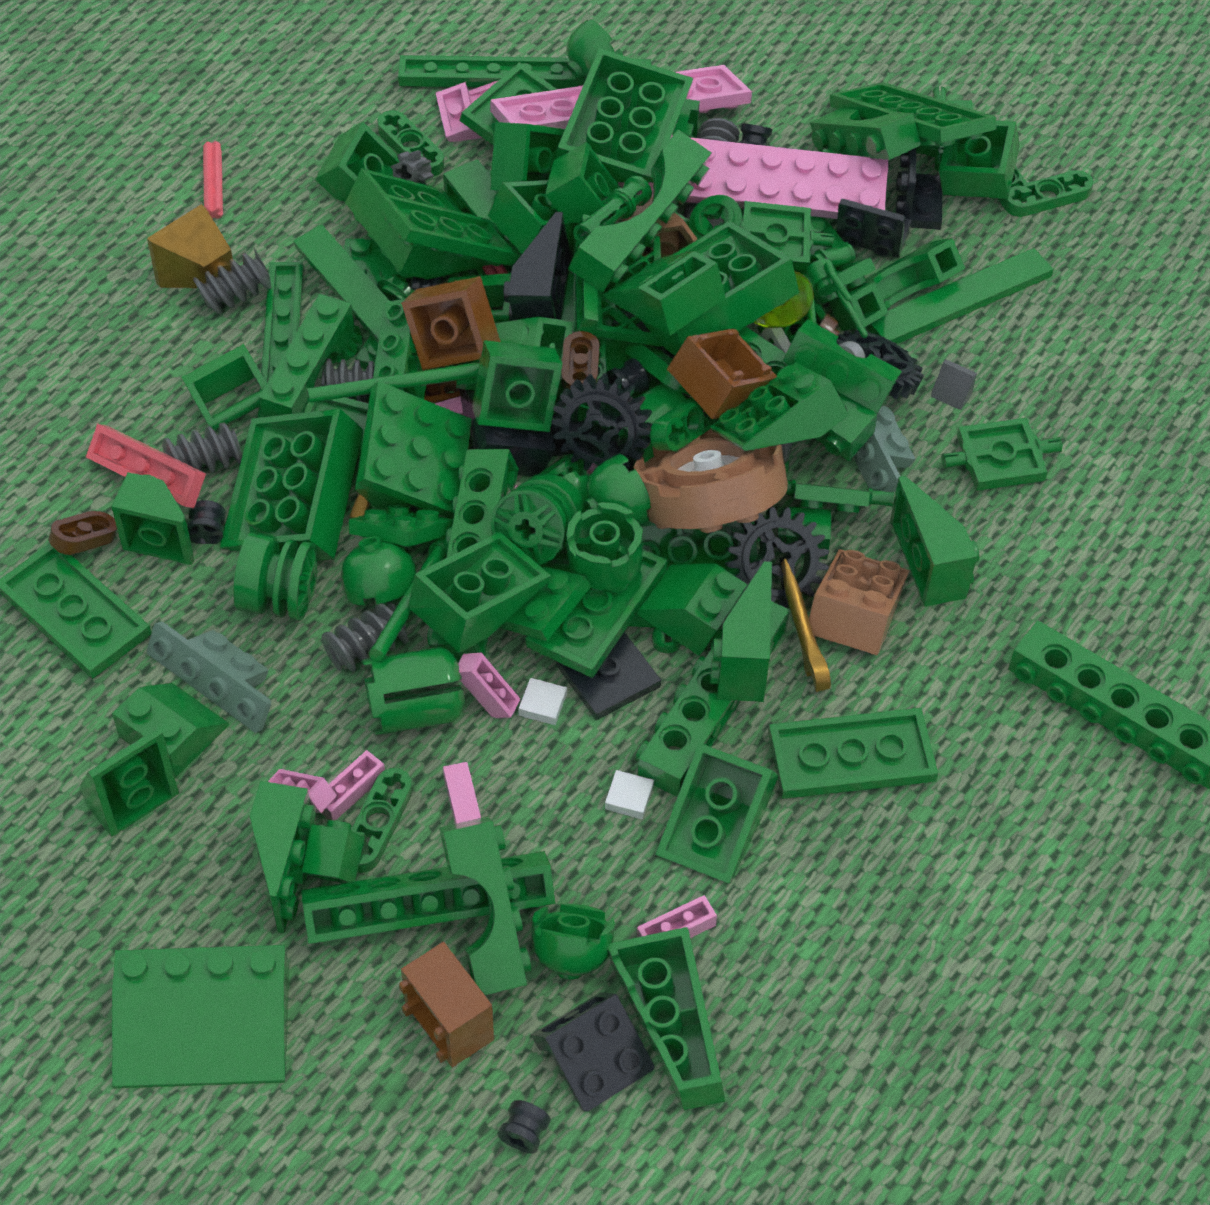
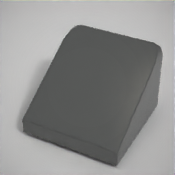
[931,359,977,410]

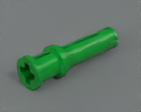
[573,175,652,244]

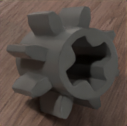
[391,150,434,185]

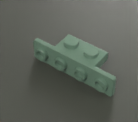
[853,406,916,493]
[147,621,271,733]

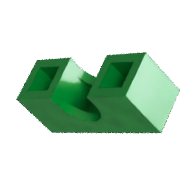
[782,319,902,413]

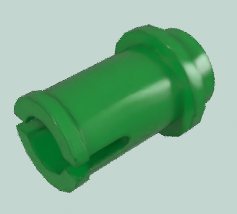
[810,242,855,268]

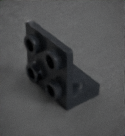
[895,148,942,230]
[836,199,912,258]
[531,992,655,1112]

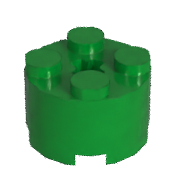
[566,502,643,593]

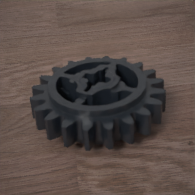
[836,330,924,399]
[551,373,652,471]
[725,507,829,608]

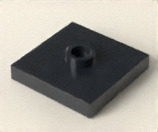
[556,631,661,721]

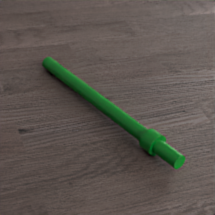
[307,358,481,403]
[369,536,448,662]

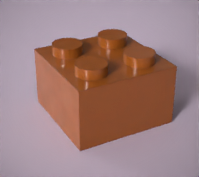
[401,276,501,370]

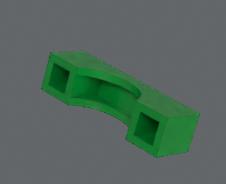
[810,108,921,160]
[828,238,965,331]
[259,293,355,417]
[439,816,531,995]

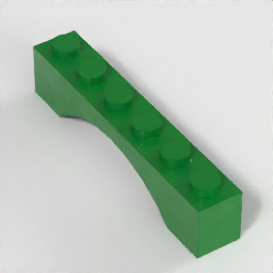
[568,130,712,293]

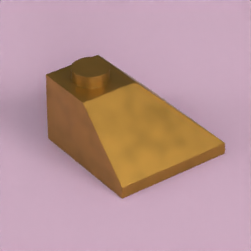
[147,204,233,288]

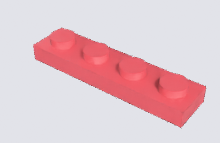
[86,424,206,508]

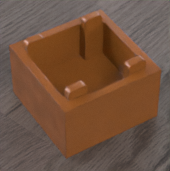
[667,329,777,419]
[399,942,494,1068]

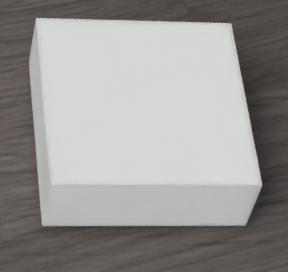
[518,678,567,725]
[605,770,654,819]

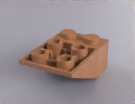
[809,549,910,655]

